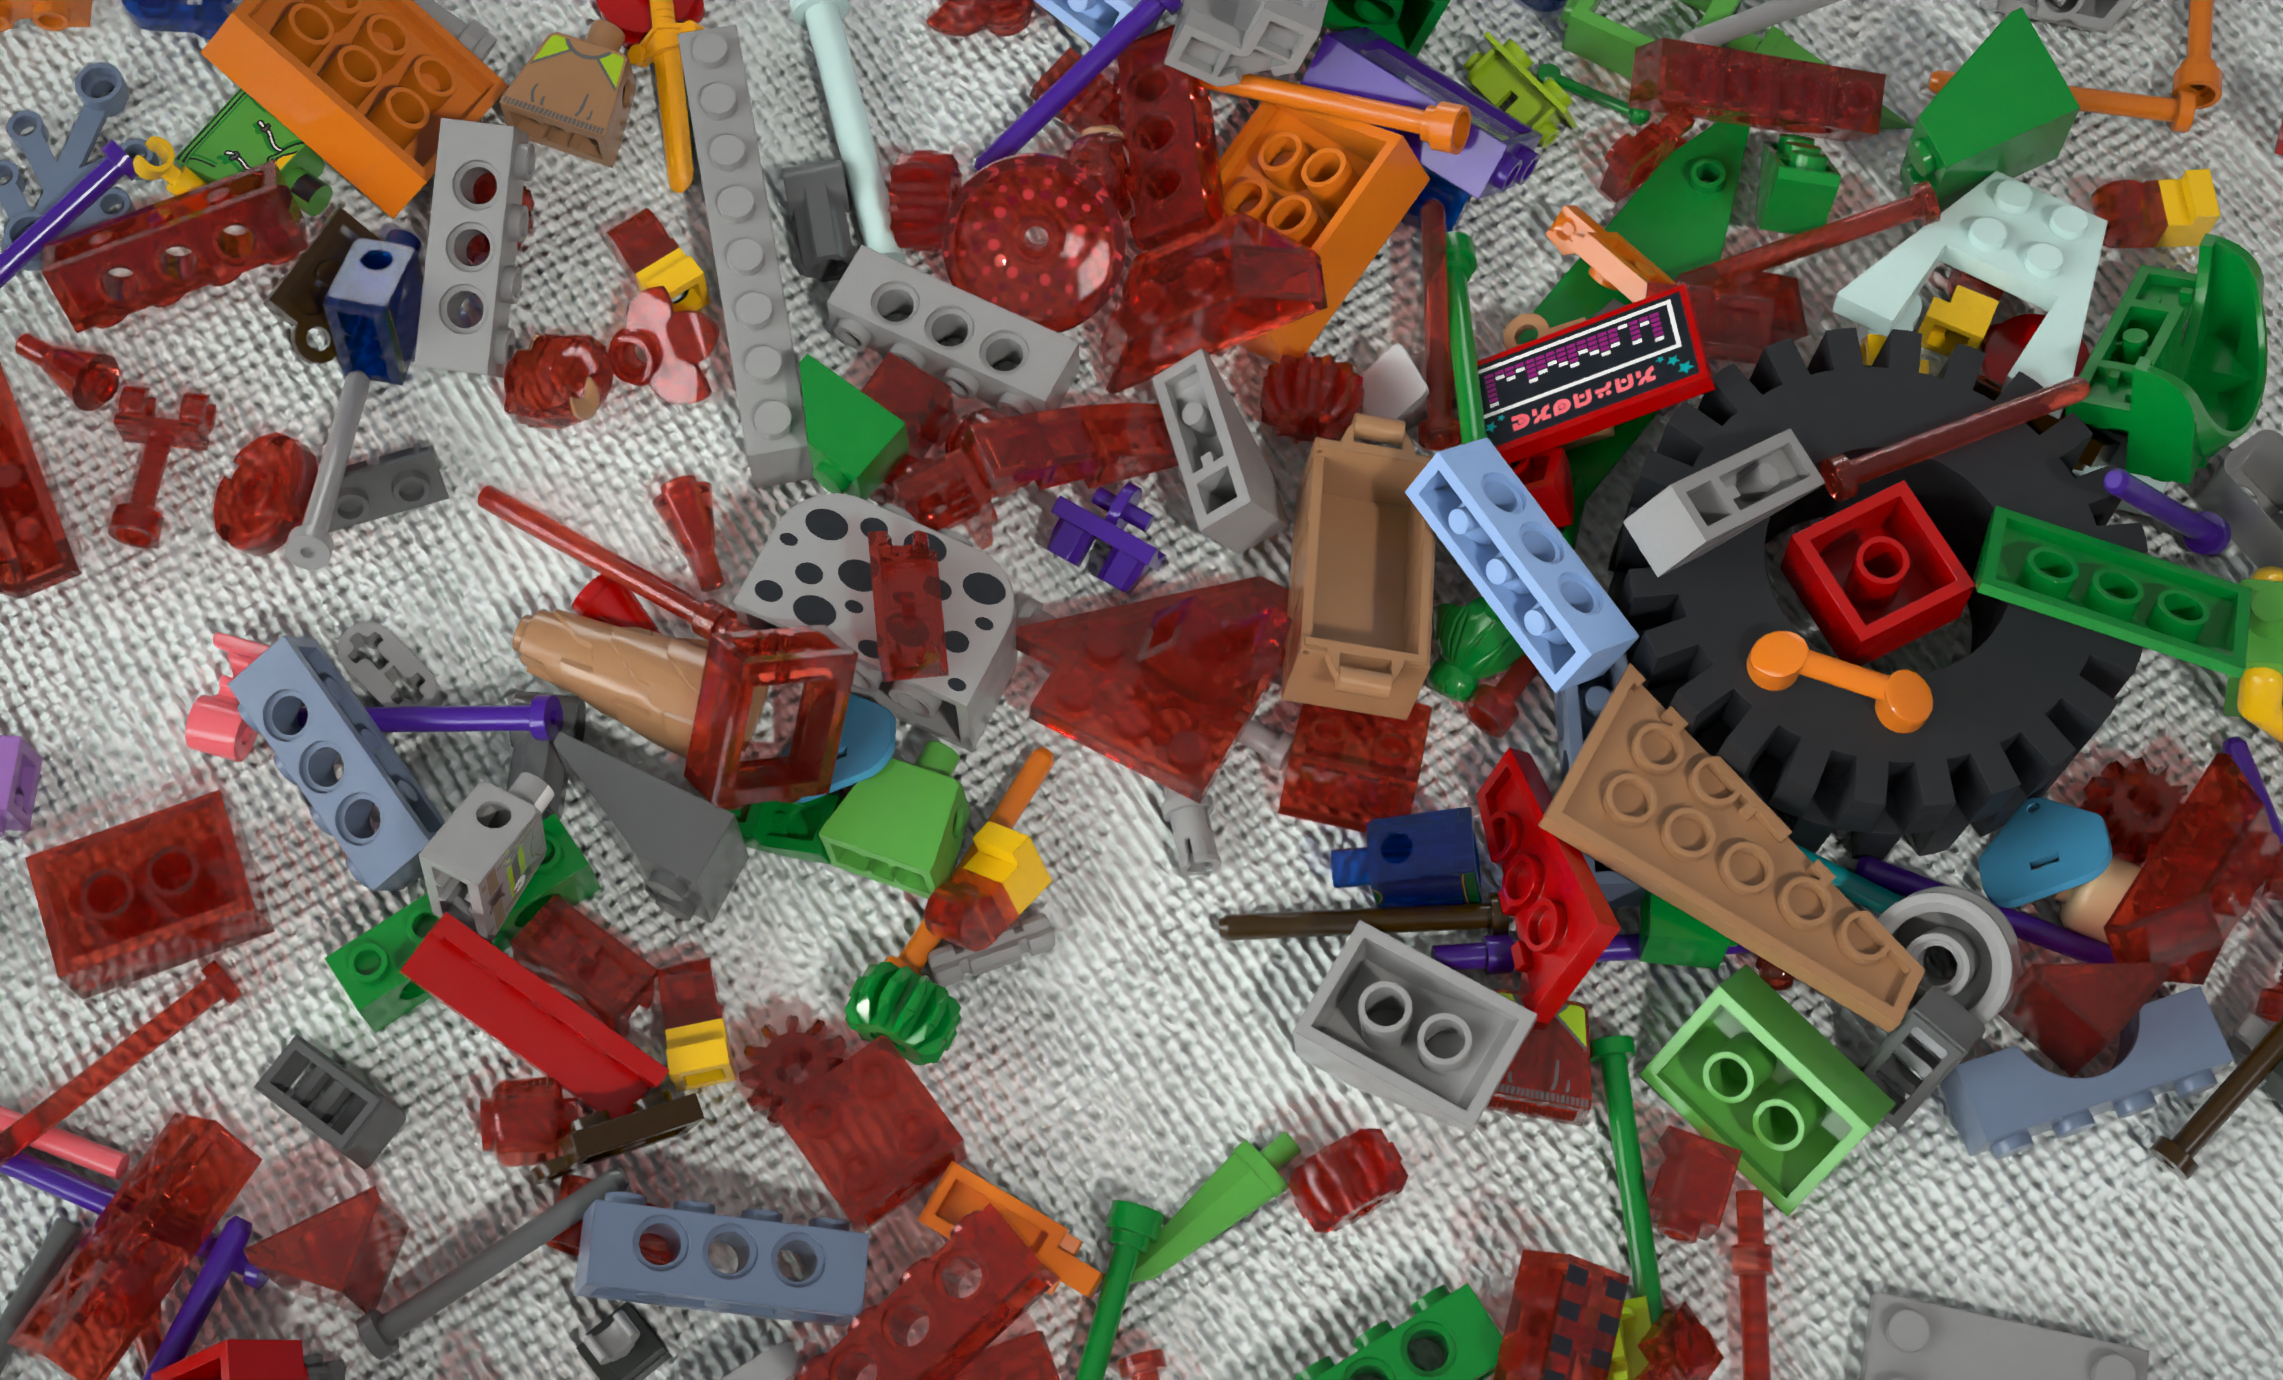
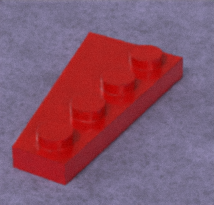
[1476,747,1621,1024]

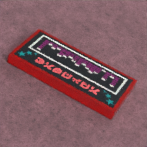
[1451,283,1715,464]

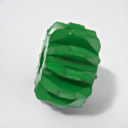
[844,962,961,1065]

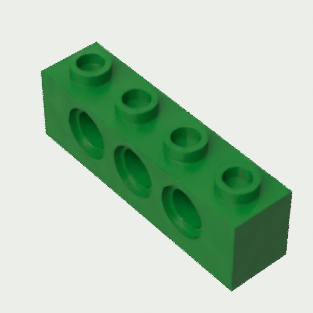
[324,813,601,1033]
[1295,1283,1514,1380]

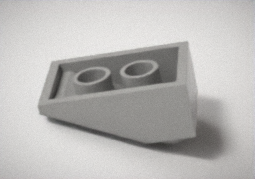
[1293,920,1538,1133]

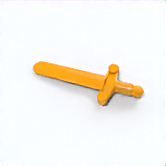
[627,0,705,193]

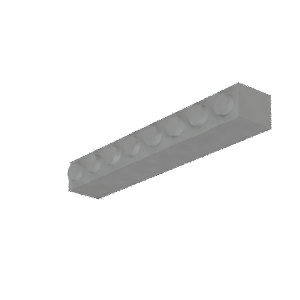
[677,24,815,488]

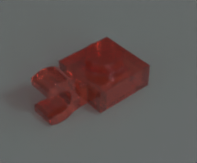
[1633,1301,1724,1380]

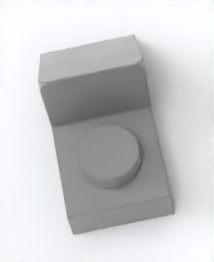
[1341,339,1457,445]

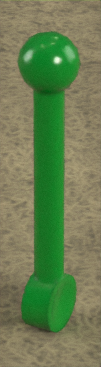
[1536,63,1651,126]

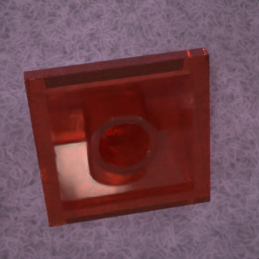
[1998,963,2170,1078]
[243,1186,410,1316]

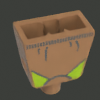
[499,20,636,168]

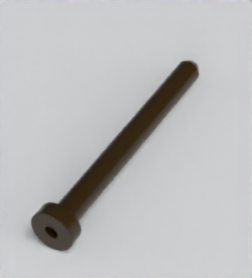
[1219,892,1509,941]
[2149,1016,2283,1180]

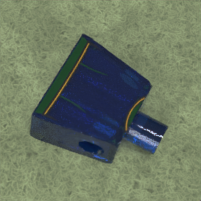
[323,229,424,386]
[1331,807,1483,908]

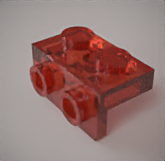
[893,447,998,551]

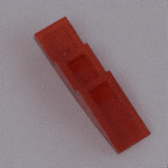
[964,403,1179,492]

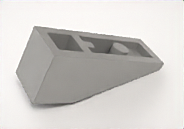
[1152,348,1290,555]
[1623,428,1825,577]

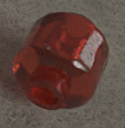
[480,1076,579,1167]

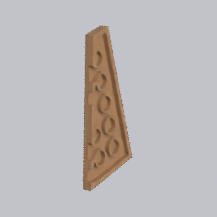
[1538,663,1926,1033]

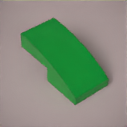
[706,771,843,864]

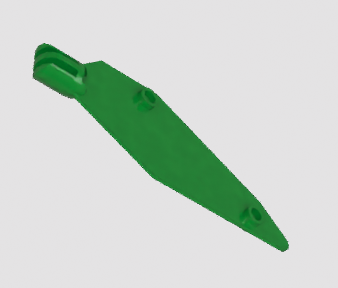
[1518,113,1750,550]

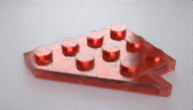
[1016,576,1289,804]

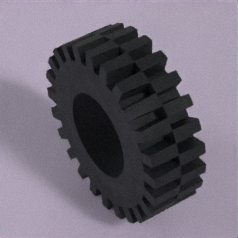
[1607,328,2148,860]

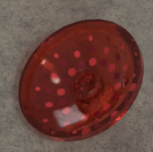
[942,153,1126,333]

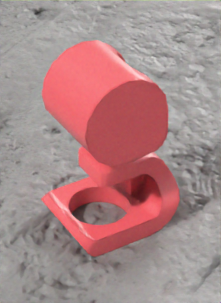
[185,632,271,762]

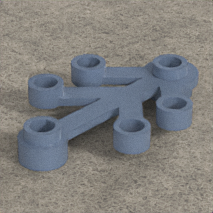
[0,62,159,271]

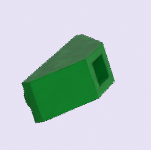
[1755,133,1841,238]

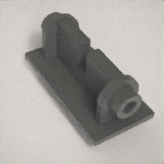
[309,442,449,533]

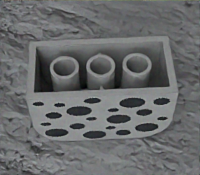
[733,493,1018,753]

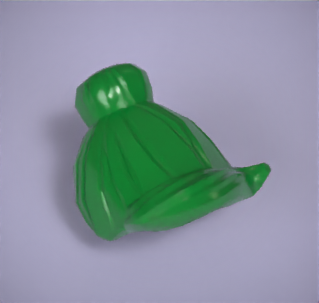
[1427,596,1526,702]

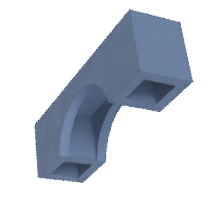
[1939,986,2234,1159]

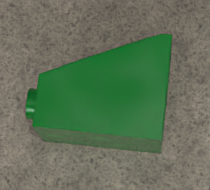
[1900,7,2080,216]

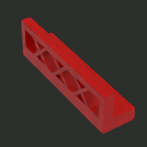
[399,912,670,1119]

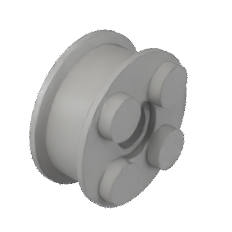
[1877,886,2021,1025]

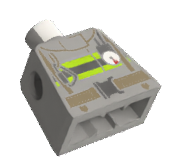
[419,772,554,943]

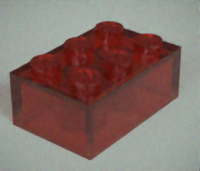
[25,790,275,1000]

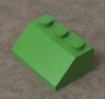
[1639,964,1896,1217]

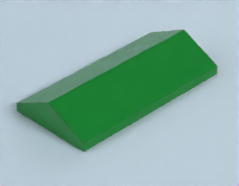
[1973,505,2252,679]

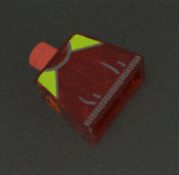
[1486,972,1592,1126]

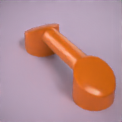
[1746,631,1933,733]

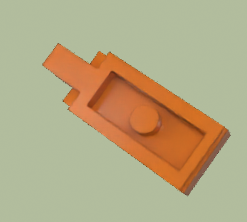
[1545,205,1701,314]
[917,1161,1105,1299]

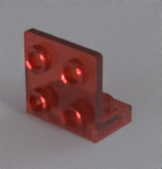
[1278,703,1432,841]
[776,1035,967,1233]

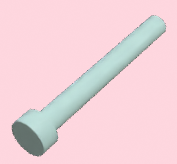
[788,0,904,262]

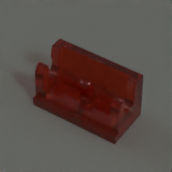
[868,530,949,682]
[511,894,658,1038]

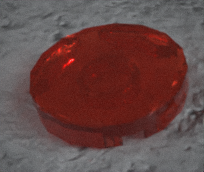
[213,432,318,556]

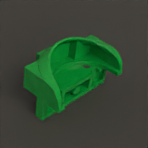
[2065,233,2268,485]

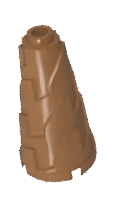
[512,608,771,777]

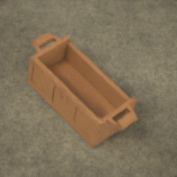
[1281,413,1436,720]

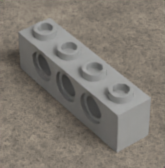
[414,118,536,378]
[827,245,1080,429]

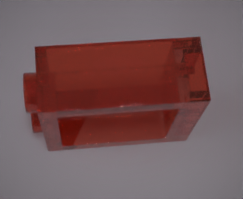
[684,624,859,810]

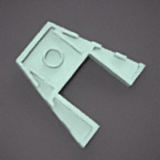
[1832,171,2108,419]

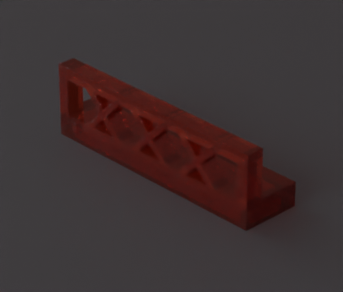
[7,1112,263,1380]

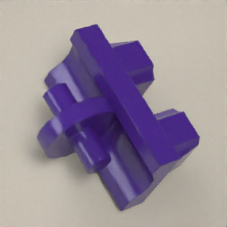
[1047,482,1167,595]

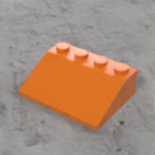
[200,0,509,219]
[1135,101,1430,370]

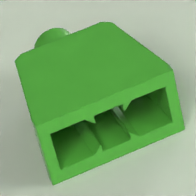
[819,741,970,903]

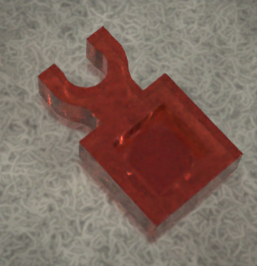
[1599,106,1696,203]

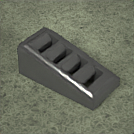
[1860,986,1986,1130]
[254,1034,406,1169]

